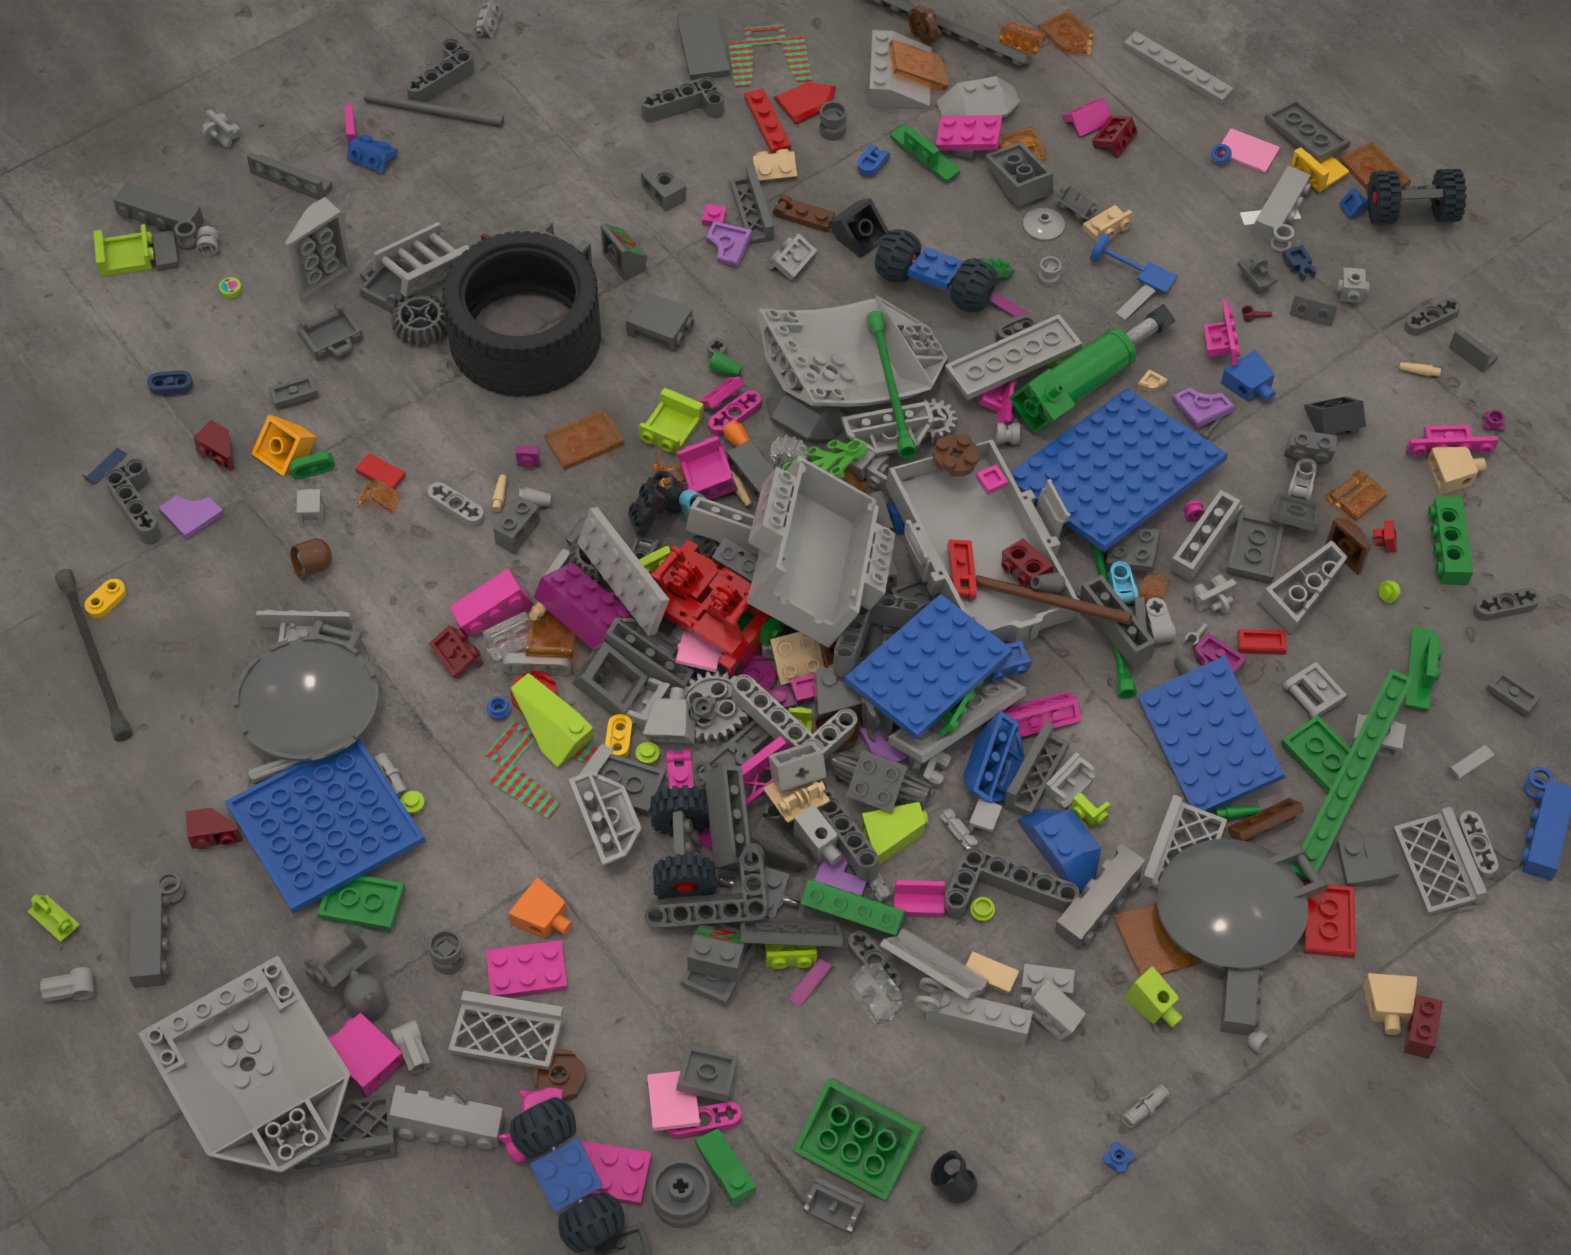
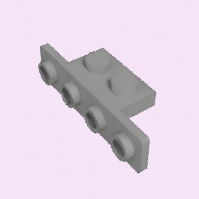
[256,610,353,642]

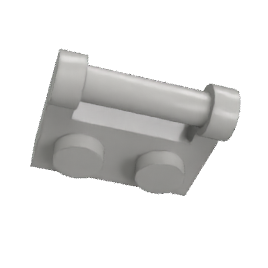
[1282,662,1347,719]

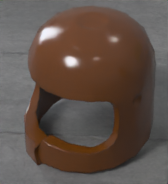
[290,538,332,579]

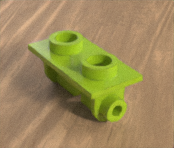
[27,894,80,942]

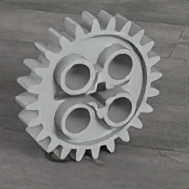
[684,670,749,745]

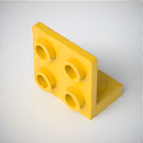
[1291,147,1349,192]

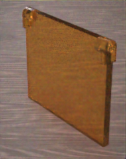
[1114,903,1202,977]

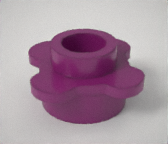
[1483,409,1506,431]

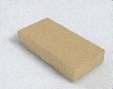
[966,951,1019,996]

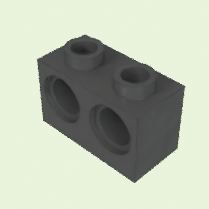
[493,497,540,554]

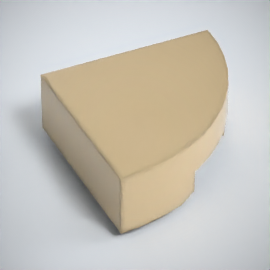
[1137,369,1168,391]

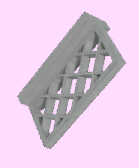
[1140,794,1227,890]
[1393,807,1487,915]
[880,928,990,999]
[448,990,566,1070]

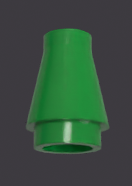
[709,352,743,377]

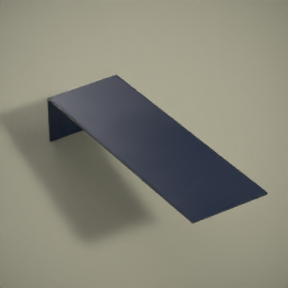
[82,448,127,485]

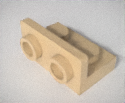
[1082,205,1133,243]

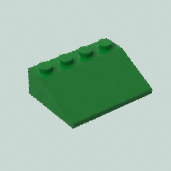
[793,1078,926,1201]

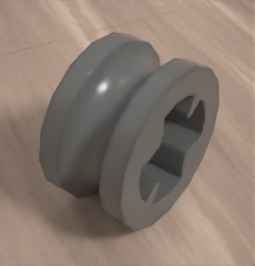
[707,338,727,358]

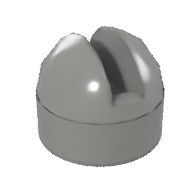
[1247,1030,1270,1054]

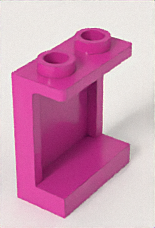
[676,436,738,502]
[328,1013,405,1098]

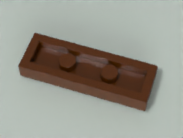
[1227,798,1304,841]

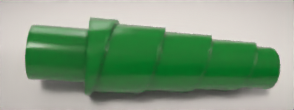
[1214,805,1261,820]

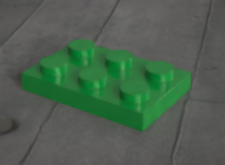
[1281,715,1351,793]
[317,876,405,932]

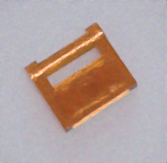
[998,126,1047,159]
[1326,470,1388,521]

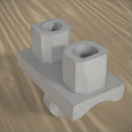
[202,110,240,148]
[1192,574,1237,614]
[909,750,952,788]

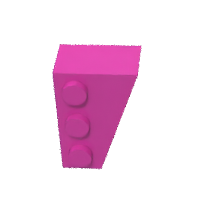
[449,569,535,637]

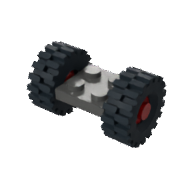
[1367,169,1467,225]
[650,785,717,899]

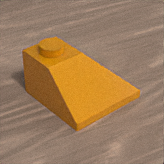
[251,415,317,476]

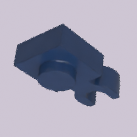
[1282,245,1316,281]

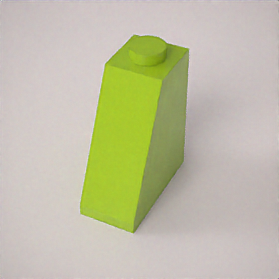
[861,802,928,866]

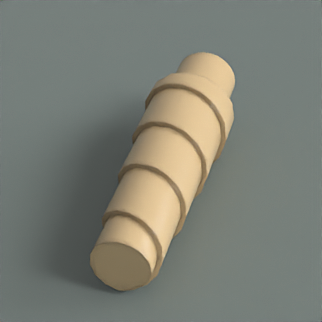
[1399,362,1441,377]
[732,471,753,508]
[491,474,507,512]
[529,602,547,620]

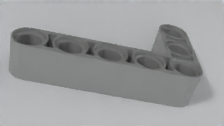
[731,675,857,760]

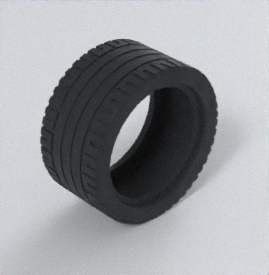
[442,231,601,397]

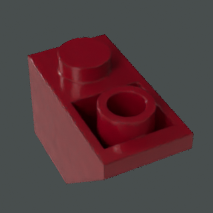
[193,420,235,471]
[186,808,242,849]

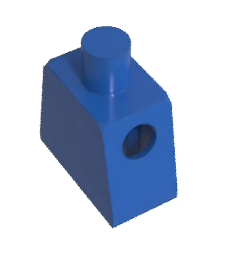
[1221,350,1276,402]

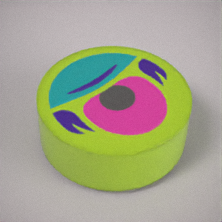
[219,277,242,299]

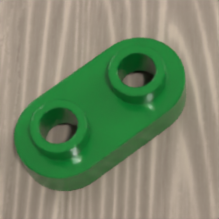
[289,451,335,479]

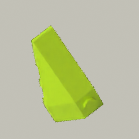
[511,673,593,769]

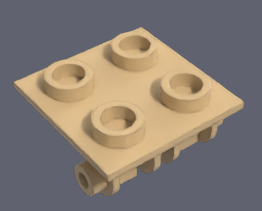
[770,632,825,685]
[763,782,830,823]

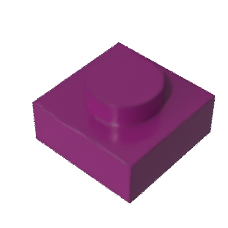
[516,445,541,468]

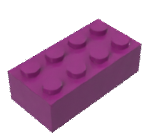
[534,563,634,649]

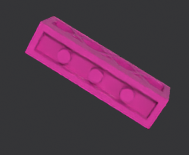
[983,691,1081,737]
[741,736,790,808]

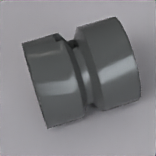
[819,101,847,141]
[428,929,465,975]

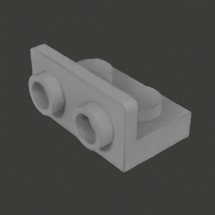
[768,233,817,280]

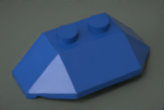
[963,711,1024,803]
[1018,809,1101,894]

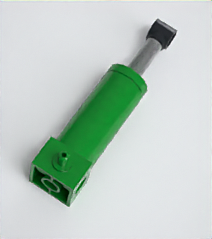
[1008,304,1176,434]

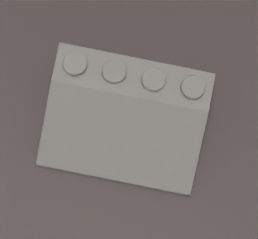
[869,30,932,109]
[285,197,352,302]

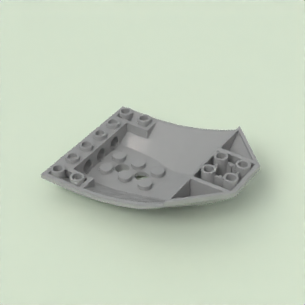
[757,295,948,407]
[138,955,351,1173]

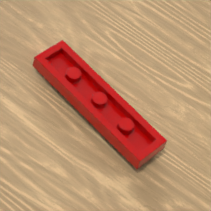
[744,88,791,154]

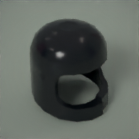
[653,471,688,513]
[931,1150,978,1204]

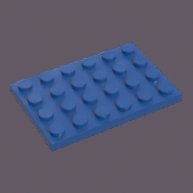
[844,594,1013,740]
[1137,656,1286,812]

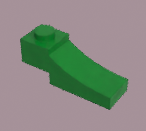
[695,1128,756,1207]

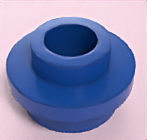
[1211,144,1232,165]
[487,696,511,719]

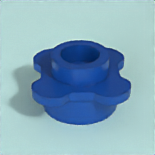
[1103,1142,1134,1173]

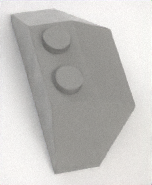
[936,76,1020,117]
[841,401,934,456]
[569,770,642,866]

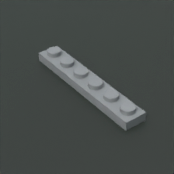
[1123,31,1234,105]

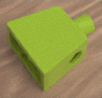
[1123,966,1183,1028]

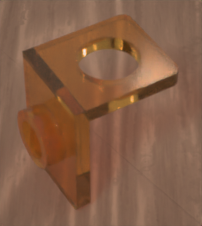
[653,451,686,486]
[357,478,401,513]
[1138,572,1170,606]

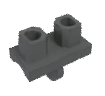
[1237,253,1278,294]

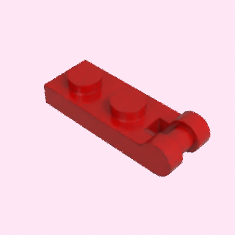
[947,539,977,600]

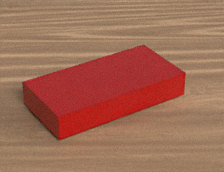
[355,453,406,492]
[1237,629,1287,655]

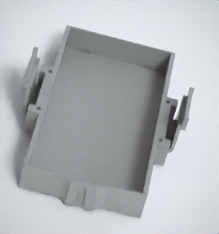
[885,439,1079,643]

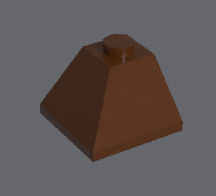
[1325,518,1370,575]

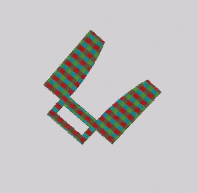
[728,24,812,87]
[485,721,598,819]

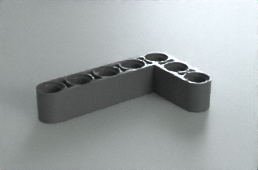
[833,594,921,677]
[764,780,879,881]
[644,843,769,928]
[944,847,1079,920]

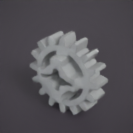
[922,398,957,443]

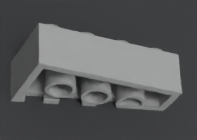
[1259,541,1347,635]
[389,1085,505,1149]

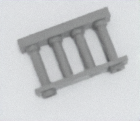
[372,222,469,297]

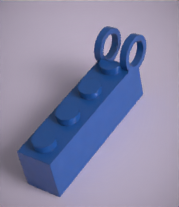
[1520,767,1571,881]

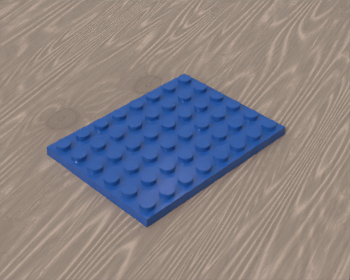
[1010,388,1228,552]

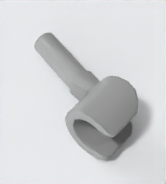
[1185,623,1208,649]

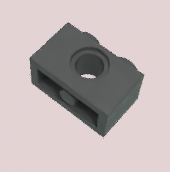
[641,161,687,212]

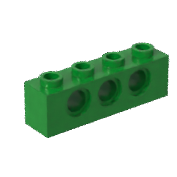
[1428,496,1473,585]
[801,879,907,935]

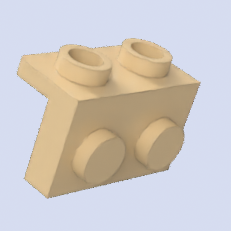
[752,149,797,182]

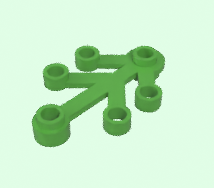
[782,439,868,479]

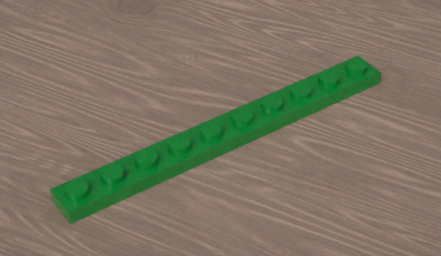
[1292,669,1413,883]

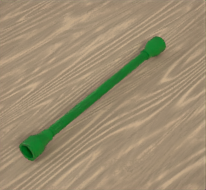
[866,311,917,459]
[1090,542,1137,699]

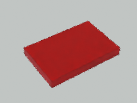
[1303,882,1356,958]

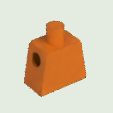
[509,878,573,939]

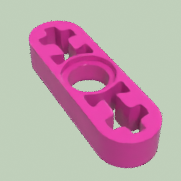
[709,390,761,437]
[667,1102,741,1139]

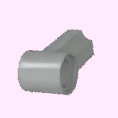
[40,967,94,1002]
[390,1020,431,1075]

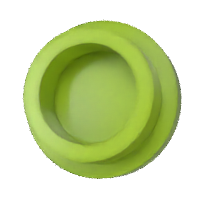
[1378,580,1401,603]
[636,742,660,765]
[400,791,425,815]
[970,897,995,922]

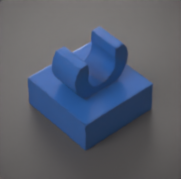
[1339,188,1368,218]

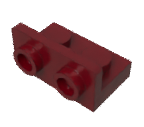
[1092,115,1137,158]
[429,625,484,679]

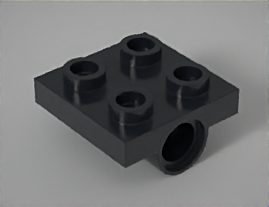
[628,477,672,538]

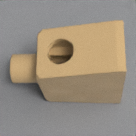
[1427,447,1486,495]
[1363,973,1417,1035]

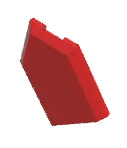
[774,81,836,124]

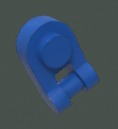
[857,144,890,176]

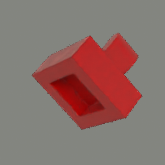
[1373,520,1397,553]

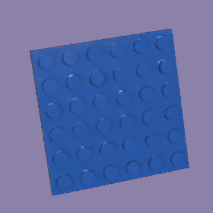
[225,739,426,914]

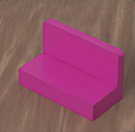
[1062,98,1111,137]
[894,880,945,918]

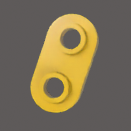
[84,579,127,619]
[605,714,632,758]

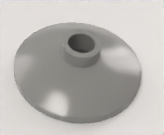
[1023,208,1065,241]

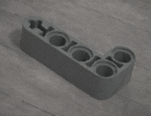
[406,38,474,102]
[641,77,724,123]
[104,458,161,544]

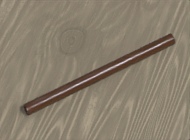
[976,575,1133,625]

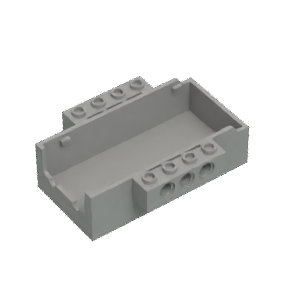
[747,455,895,648]

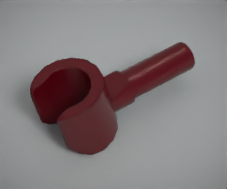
[1242,305,1272,322]

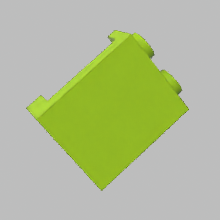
[93,224,155,277]
[639,387,704,454]

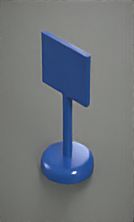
[1090,233,1178,294]

